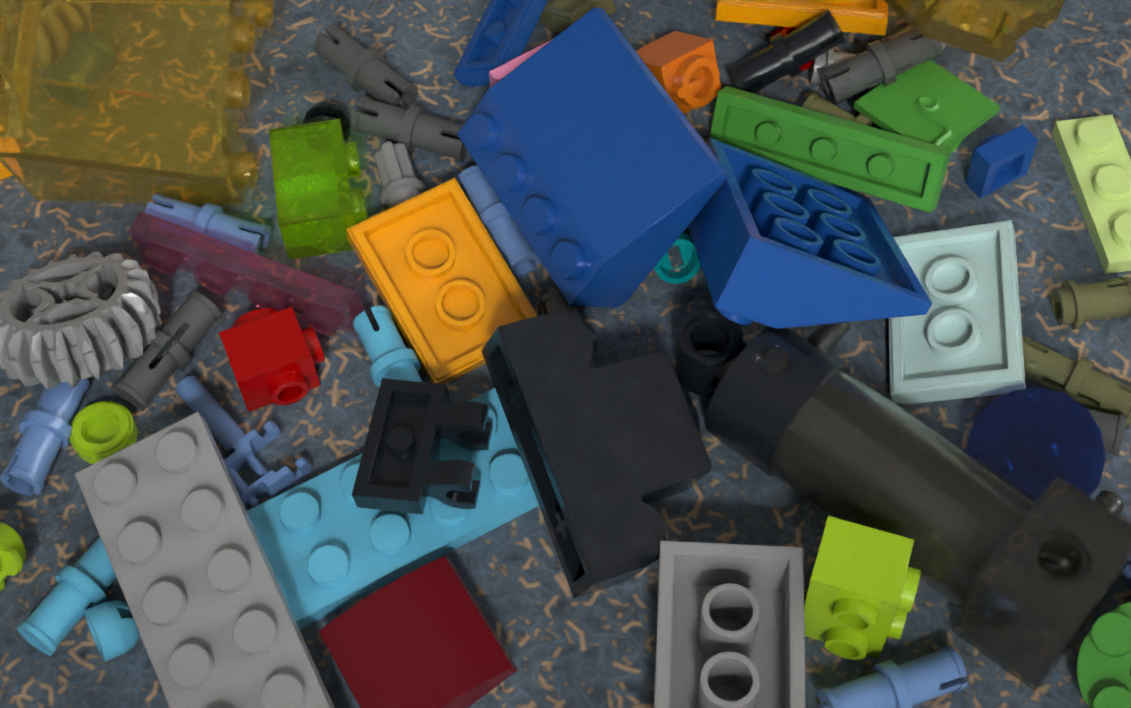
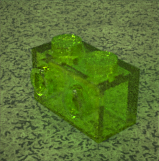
[269,119,368,260]

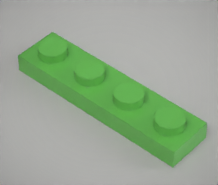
[709,86,952,213]

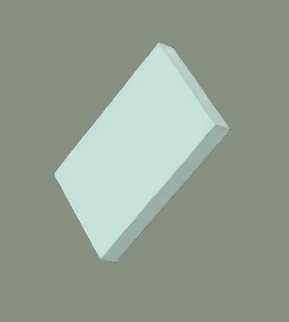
[889,220,1026,404]

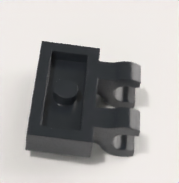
[352,378,493,515]

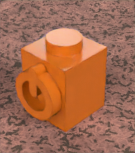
[636,31,721,114]

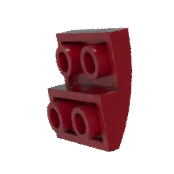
[318,556,518,708]

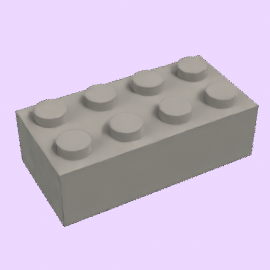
[654,541,806,708]

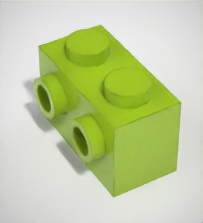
[804,516,921,660]

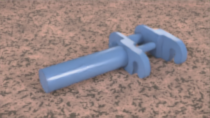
[175,376,312,509]

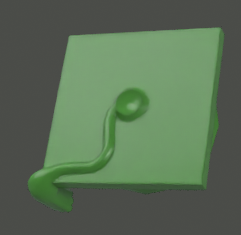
[854,60,1001,153]

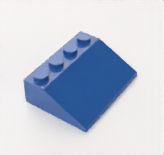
[457,7,729,308]
[688,138,932,329]

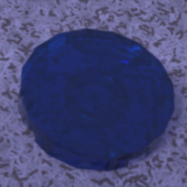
[966,387,1106,523]

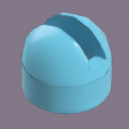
[84,600,140,662]

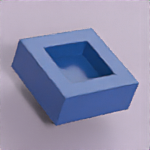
[965,124,1038,198]

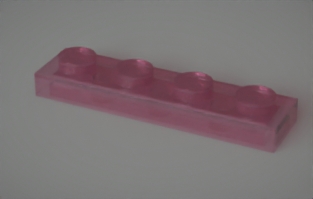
[128,211,368,336]

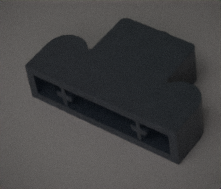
[481,312,712,599]

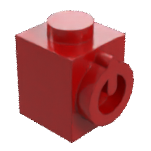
[219,306,325,412]

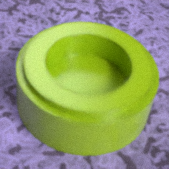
[69,401,137,464]

